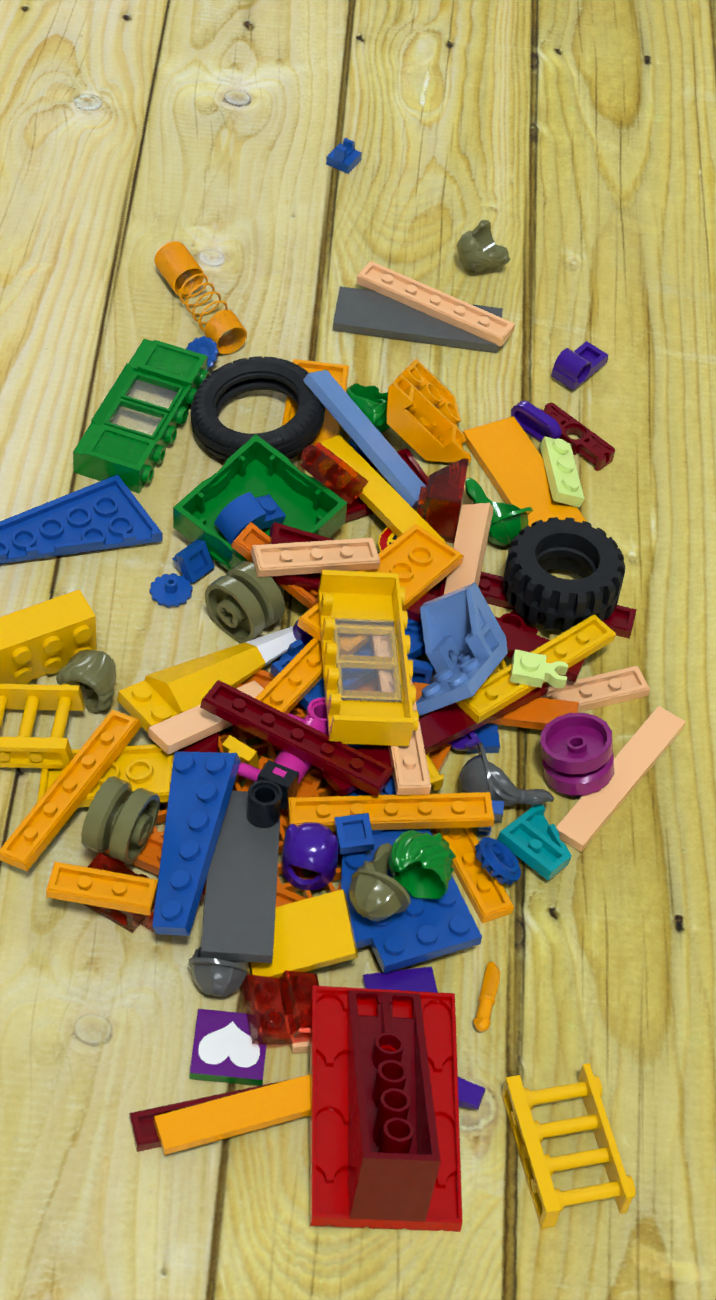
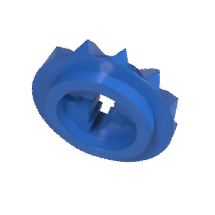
[475,837,521,885]

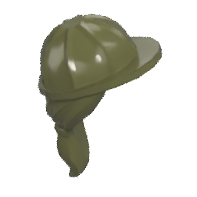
[349,843,411,921]

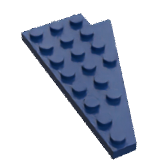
[340,744,482,974]

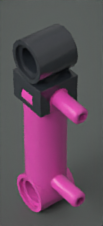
[237,697,329,828]

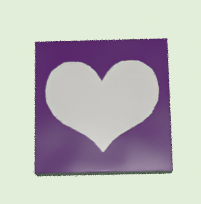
[189,1009,270,1086]

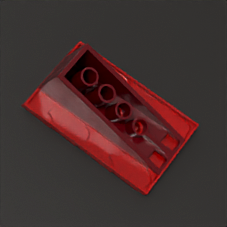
[310,985,463,1232]

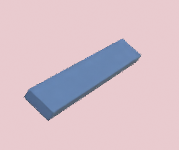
[303,370,428,508]

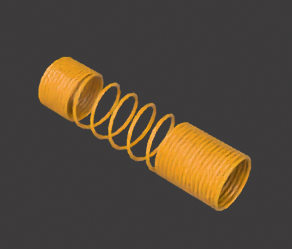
[154,241,247,354]

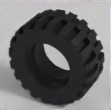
[503,517,625,632]

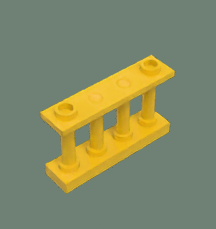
[0,684,85,769]
[501,1063,636,1229]

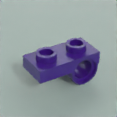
[551,341,609,390]

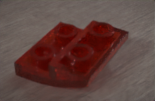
[242,970,319,1045]

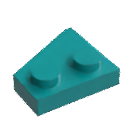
[497,804,572,881]

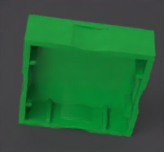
[173,434,347,586]

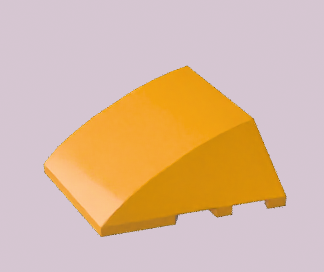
[386,359,471,463]

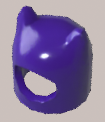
[281,822,339,891]

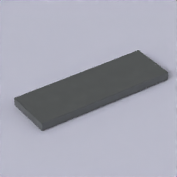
[333,286,503,353]
[200,791,280,963]

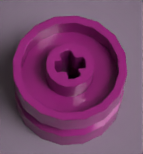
[540,713,614,795]

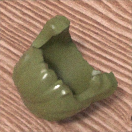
[457,220,510,272]
[56,650,116,713]

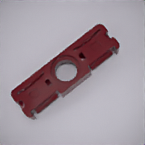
[540,403,615,471]

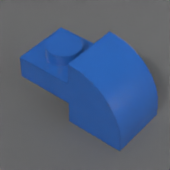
[214,492,286,545]

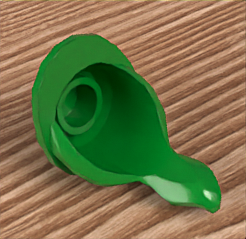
[465,478,533,546]

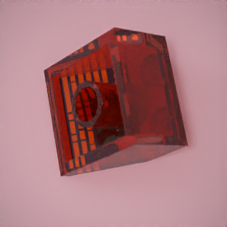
[417,459,469,543]

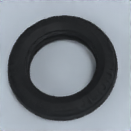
[191,356,325,462]

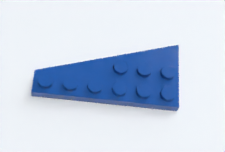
[0,474,163,564]

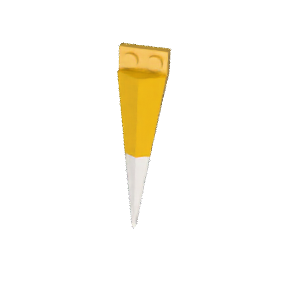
[117,626,297,733]

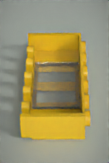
[318,570,419,746]

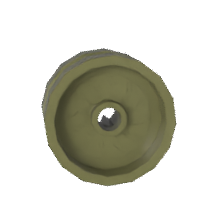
[205,561,285,643]
[81,776,160,865]

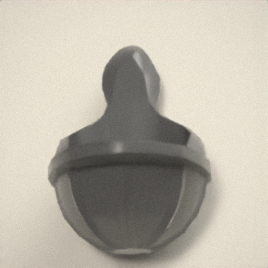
[459,742,554,806]
[188,947,250,997]

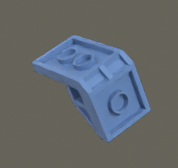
[416,582,508,716]

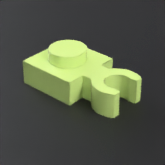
[510,649,568,688]

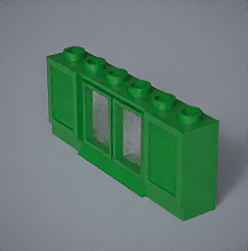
[73,339,210,494]

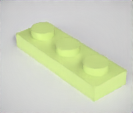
[540,436,585,508]

